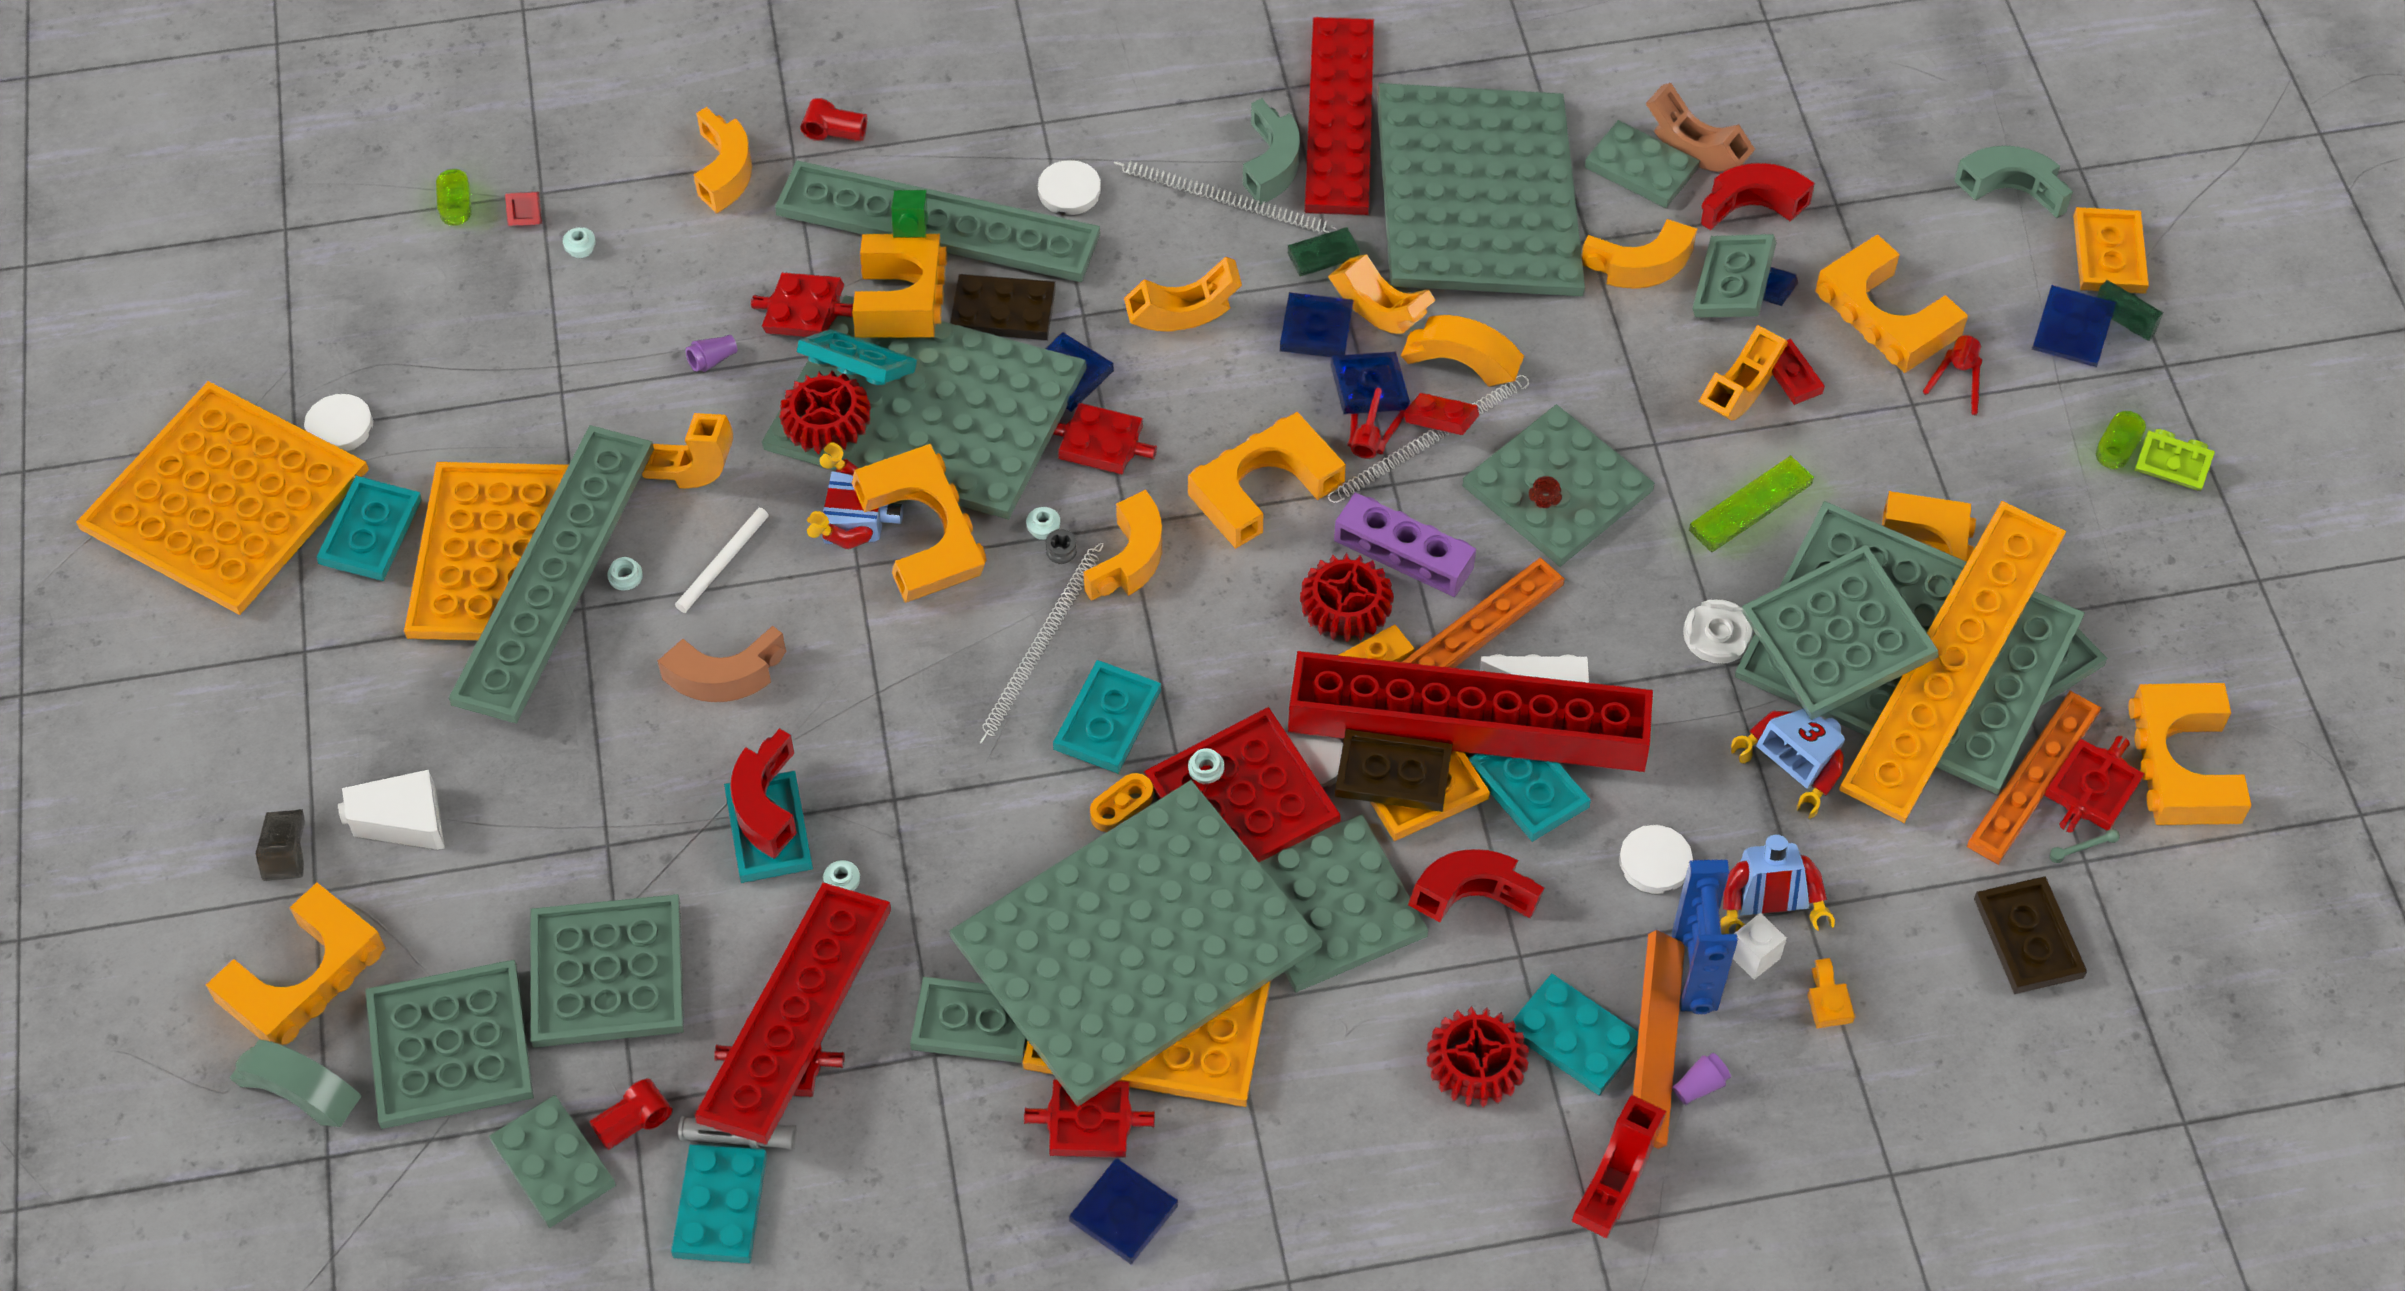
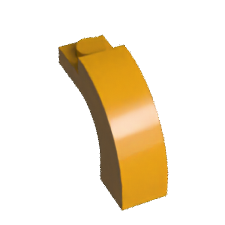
[693,107,752,213]
[1582,219,1697,289]
[1328,254,1435,334]
[1124,257,1242,331]
[1401,315,1524,387]
[1698,325,1788,421]
[642,413,733,488]
[1083,490,1162,601]

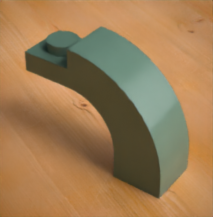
[1243,98,1300,205]
[1954,146,2073,218]
[230,1039,362,1127]

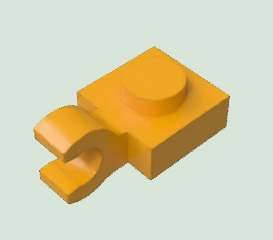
[1807,958,1855,1028]

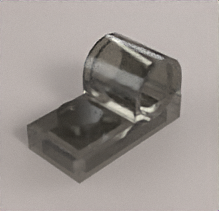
[255,809,305,881]

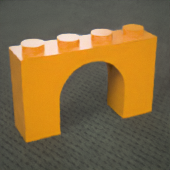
[852,234,947,338]
[1815,234,1968,373]
[1188,412,1346,549]
[852,444,987,603]
[1882,491,1976,562]
[2128,683,2251,825]
[206,882,386,1045]

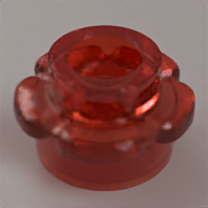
[1528,476,1562,508]

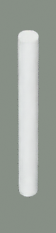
[675,507,769,613]

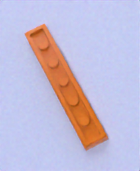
[1402,557,1565,668]
[1966,691,2102,865]
[1633,930,1685,1149]

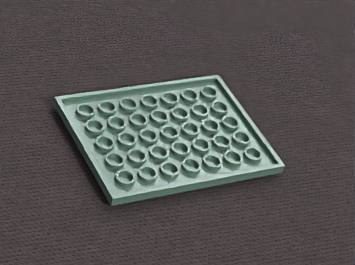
[1377,83,1585,296]
[762,295,1087,520]
[1735,501,2085,795]
[949,780,1322,1106]

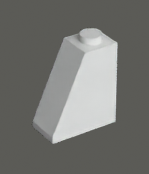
[338,770,445,850]

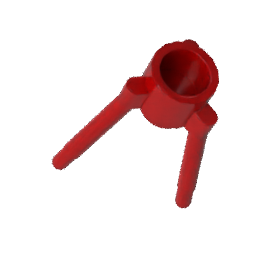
[1923,335,1983,415]
[1347,388,1405,459]

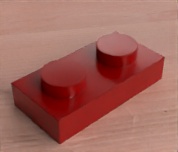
[1771,338,1825,405]
[1404,393,1479,435]

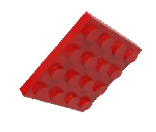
[1144,707,1341,862]

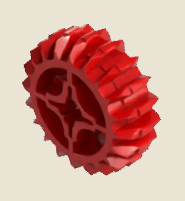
[779,370,871,455]
[1300,553,1394,642]
[1426,1006,1529,1108]

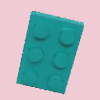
[797,329,917,385]
[316,476,422,581]
[1053,660,1161,774]
[1469,754,1591,842]
[724,770,813,883]
[1512,973,1639,1096]
[671,1144,767,1263]

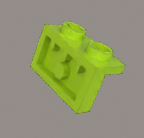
[2134,429,2215,492]

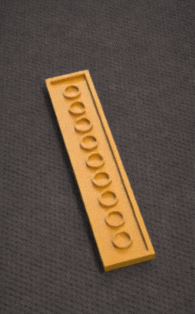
[1839,501,2066,824]

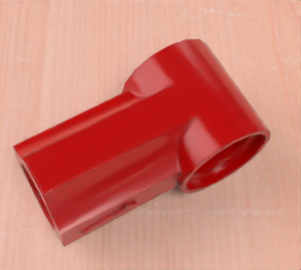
[800,98,868,141]
[589,1078,673,1150]

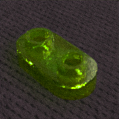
[436,169,472,226]
[2095,411,2146,469]

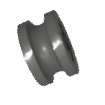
[1046,529,1077,564]

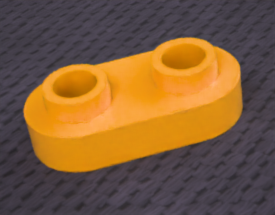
[1090,773,1153,832]

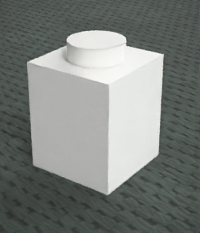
[1733,913,1787,980]

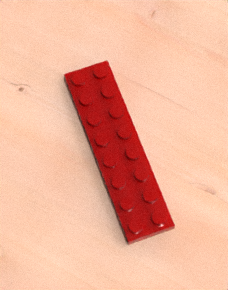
[1305,17,1374,215]
[695,882,891,1145]

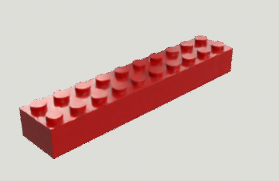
[1288,651,1653,772]

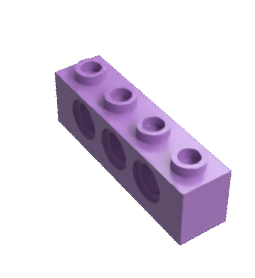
[1334,492,1476,597]

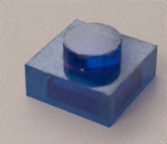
[1763,267,1799,306]

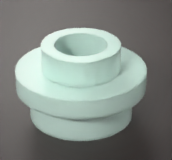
[563,227,596,258]
[1026,507,1060,540]
[608,557,643,590]
[1188,748,1224,784]
[823,860,860,891]

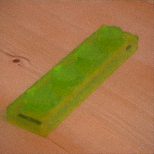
[1689,455,1814,553]

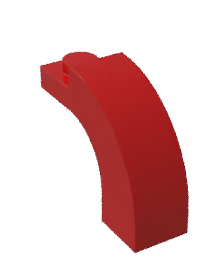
[1700,163,1815,231]
[730,728,797,859]
[1408,849,1545,922]
[1572,1094,1667,1239]

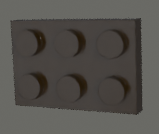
[950,274,1056,340]
[1335,729,1453,812]
[1974,876,2087,994]

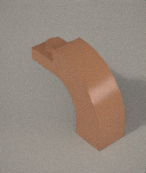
[1646,82,1755,172]
[657,626,786,702]

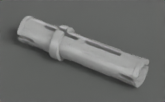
[678,1116,797,1150]

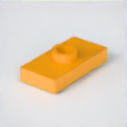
[1339,624,1415,662]

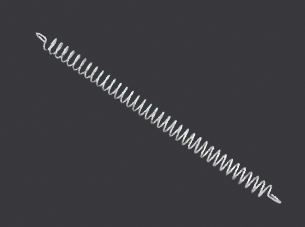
[1113,161,1338,234]
[1328,375,1529,503]
[980,543,1103,744]

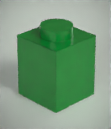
[891,190,928,237]

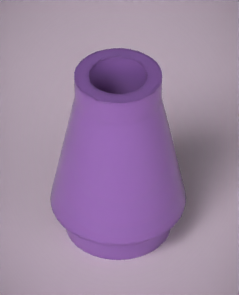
[685,335,737,372]
[1672,1053,1731,1105]

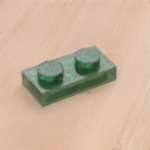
[1288,227,1360,277]
[2093,280,2163,341]

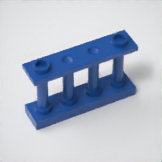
[1672,860,1738,1014]

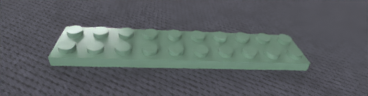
[775,160,1100,282]
[449,425,654,724]

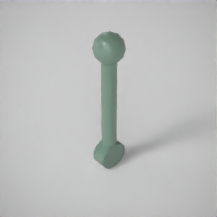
[2049,829,2120,863]

